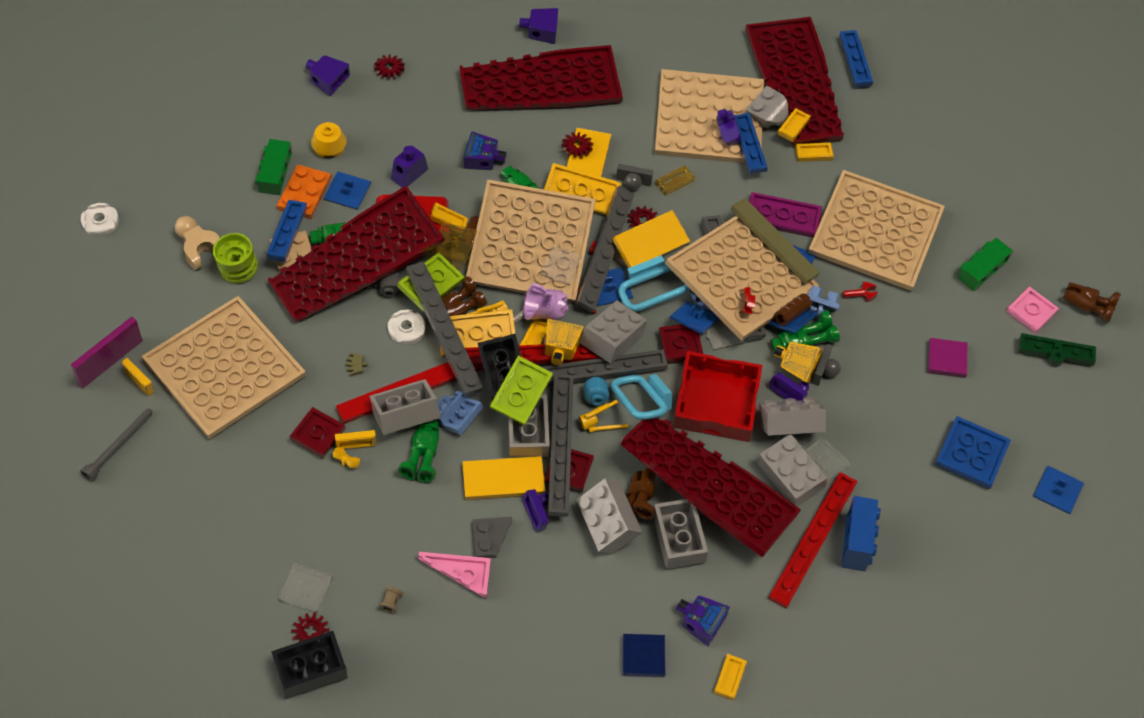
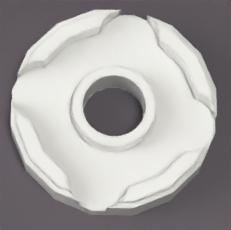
[81,203,119,236]
[388,309,426,345]

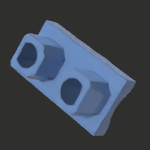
[807,286,840,319]

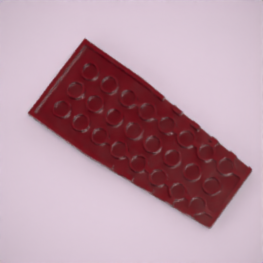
[745,17,844,146]
[459,45,623,110]
[268,185,445,323]
[621,418,801,558]

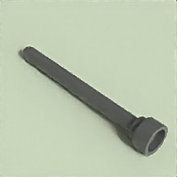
[80,408,153,482]

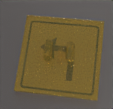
[431,222,477,264]

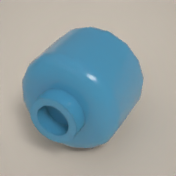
[583,377,609,406]

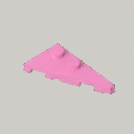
[419,552,491,598]

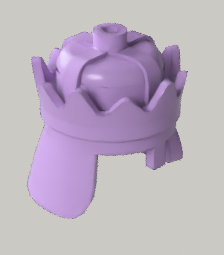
[523,283,568,321]

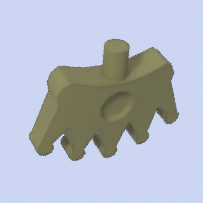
[345,352,368,376]

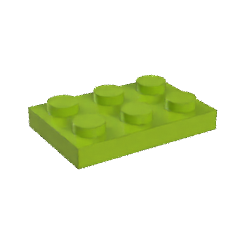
[397,252,465,312]
[490,356,553,426]

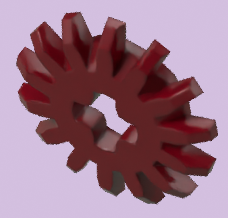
[374,54,405,79]
[561,132,593,158]
[627,206,658,227]
[291,613,330,642]

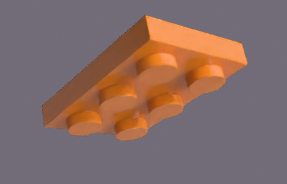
[277,164,331,219]

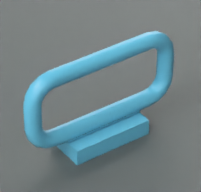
[618,255,690,312]
[610,374,672,420]

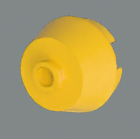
[311,122,347,158]

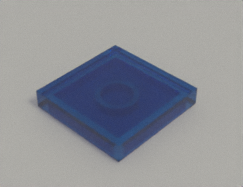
[623,634,665,677]

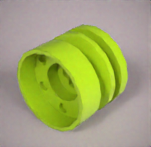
[213,233,258,283]

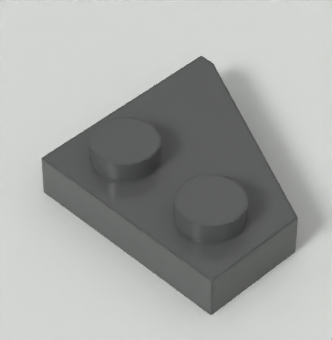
[473,517,512,558]

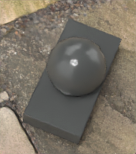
[616,164,653,190]
[812,344,841,386]

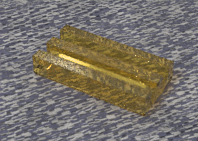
[655,165,695,196]

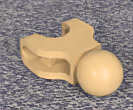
[174,216,220,270]

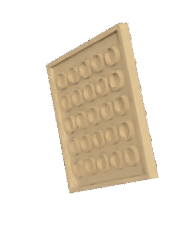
[655,69,764,163]
[808,170,945,291]
[466,179,596,303]
[665,215,819,341]
[142,296,306,439]

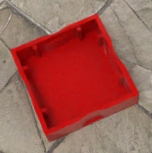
[672,351,763,442]

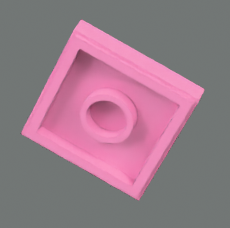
[1006,286,1059,333]

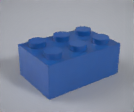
[841,496,881,571]

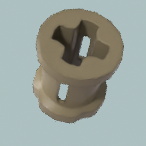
[379,587,403,614]

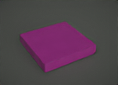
[928,338,968,378]

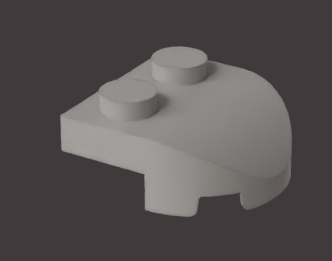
[746,86,788,128]

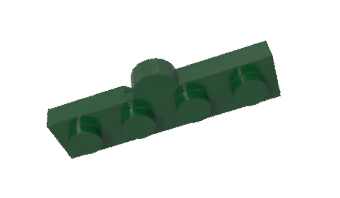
[1018,333,1096,366]

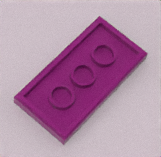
[749,192,822,238]
[71,317,143,389]

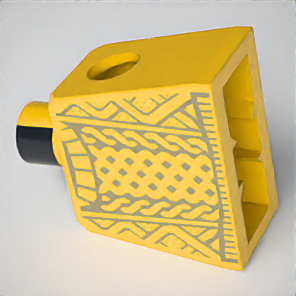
[545,319,584,365]
[774,342,823,383]

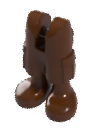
[441,276,487,316]
[1063,282,1121,323]
[626,468,655,521]

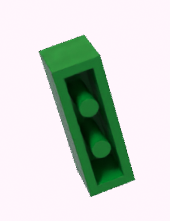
[255,139,292,195]
[958,238,1013,291]

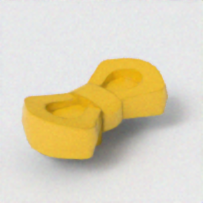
[332,447,360,468]

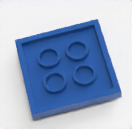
[935,416,1011,489]

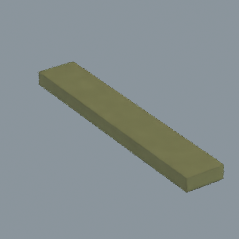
[731,198,820,284]

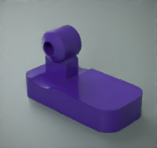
[716,109,741,146]
[769,373,809,401]
[523,489,549,531]

